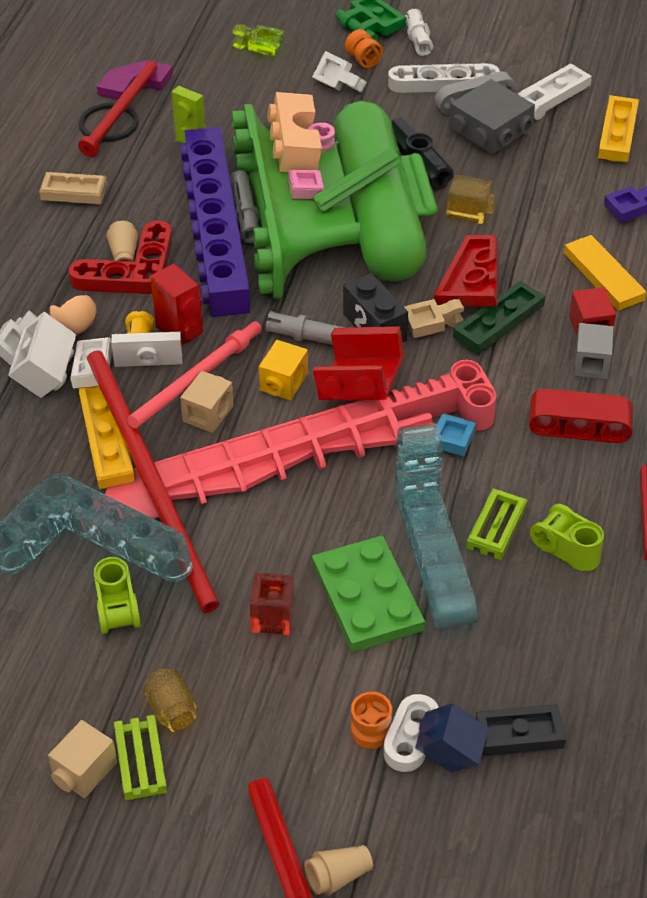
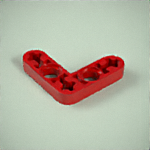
[69,220,172,294]

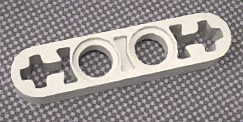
[388,63,500,93]

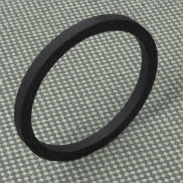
[79,103,138,142]

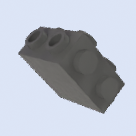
[449,79,535,154]

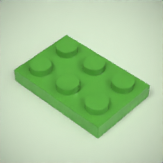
[312,535,425,653]

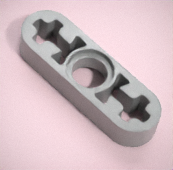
[434,71,516,115]

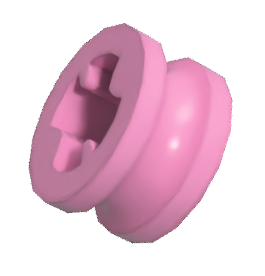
[308,123,335,152]

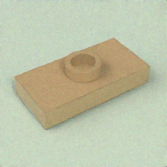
[39,172,107,204]

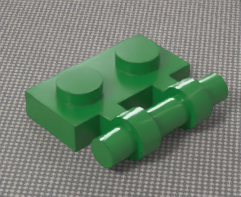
[335,0,406,41]

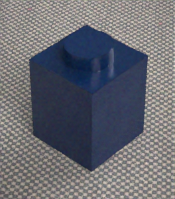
[415,703,489,772]

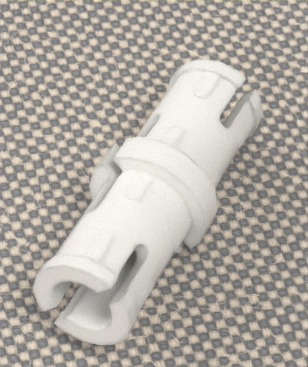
[405,9,433,56]

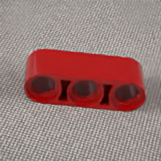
[529,389,633,443]

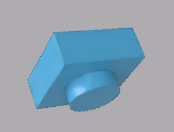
[430,413,476,457]

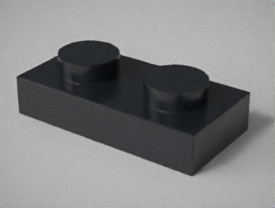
[475,704,566,756]

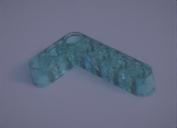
[395,423,478,629]
[0,473,193,581]

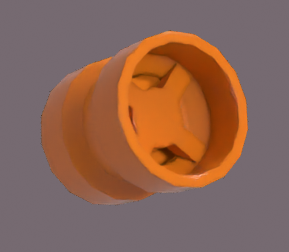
[345,29,383,68]
[351,692,392,749]

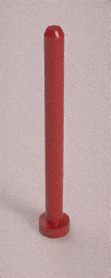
[78,61,157,157]

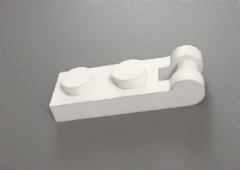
[518,63,592,120]

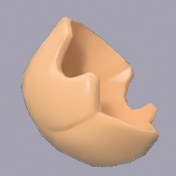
[50,295,97,336]

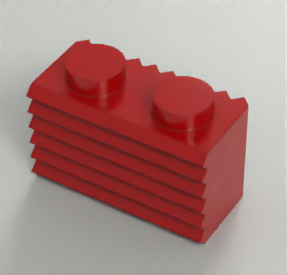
[151,264,204,345]

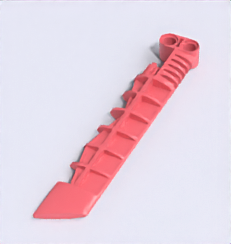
[96,360,497,535]

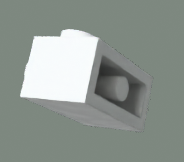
[8,312,76,398]

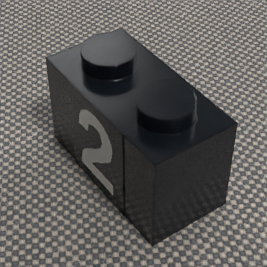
[343,273,408,342]

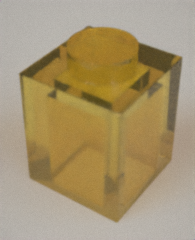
[447,174,496,224]

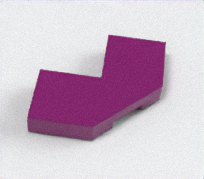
[97,60,173,99]

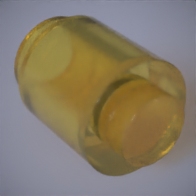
[143,669,197,732]

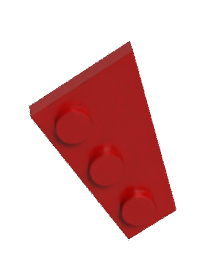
[433,235,499,306]

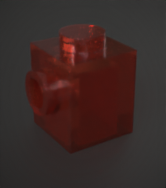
[249,572,295,635]

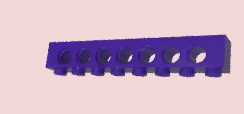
[180,127,250,317]

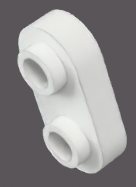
[384,694,439,772]

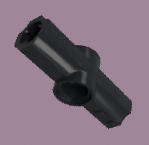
[391,117,454,190]

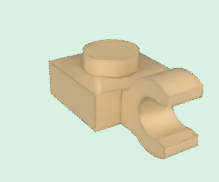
[404,299,464,338]

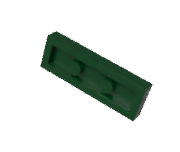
[453,280,545,355]

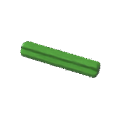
[314,148,400,212]

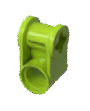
[529,504,604,571]
[94,557,141,634]

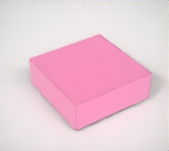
[288,170,324,199]

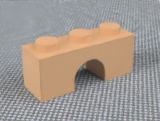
[267,92,322,172]

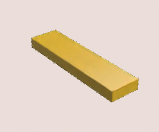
[78,386,135,489]

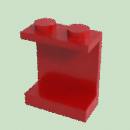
[313,326,405,400]

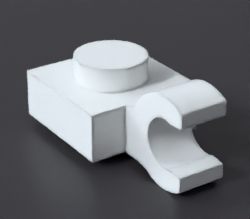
[312,51,367,93]
[0,310,36,365]

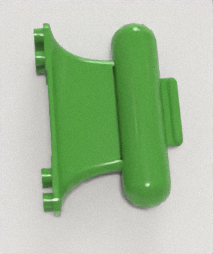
[232,101,437,300]

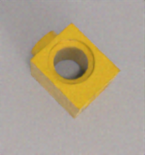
[259,340,308,401]

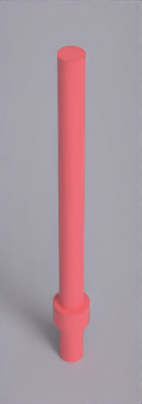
[127,321,262,428]

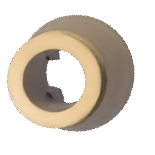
[106,221,138,262]
[304,845,373,896]

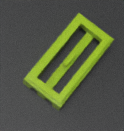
[466,488,527,560]
[114,715,167,801]

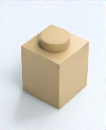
[48,720,118,799]

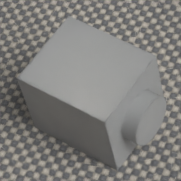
[573,323,614,379]

